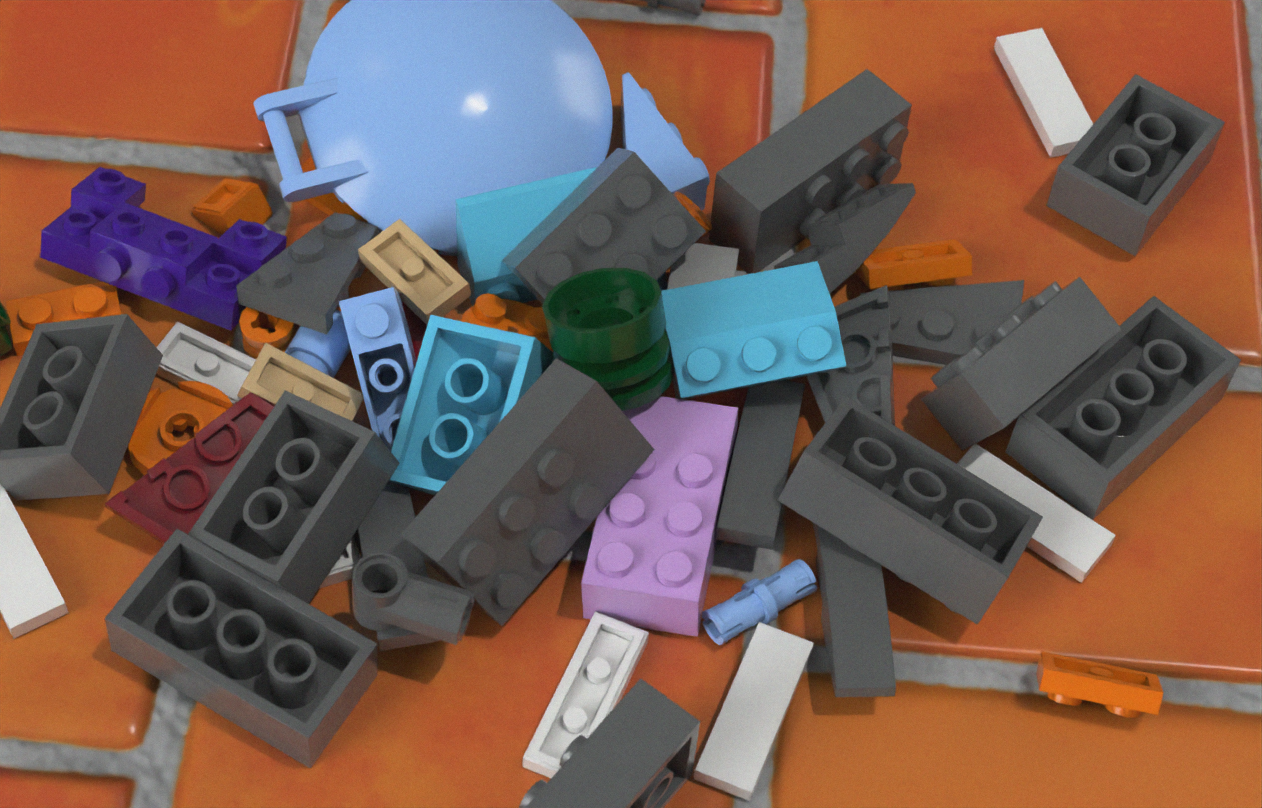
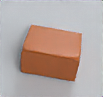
[191,178,273,235]

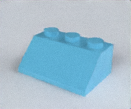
[455,167,597,306]
[661,261,847,399]
[389,315,553,496]

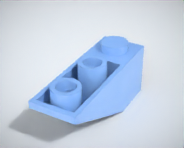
[620,72,710,210]
[339,287,417,451]

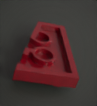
[104,392,274,544]

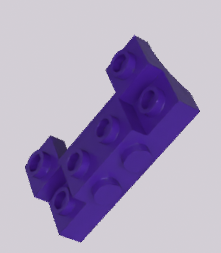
[40,167,287,331]

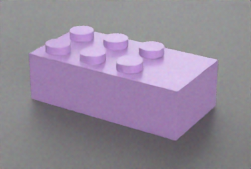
[581,396,738,637]

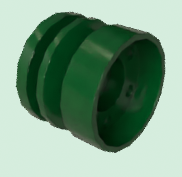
[542,268,674,411]

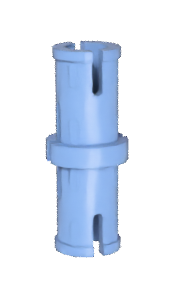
[701,559,817,645]

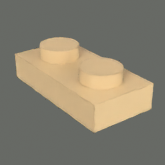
[358,219,471,324]
[237,342,364,421]

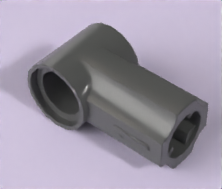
[352,552,475,645]

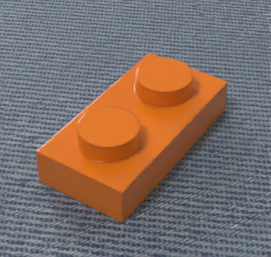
[855,239,972,291]
[5,281,122,356]
[1036,651,1163,718]

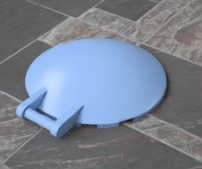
[253,0,612,256]

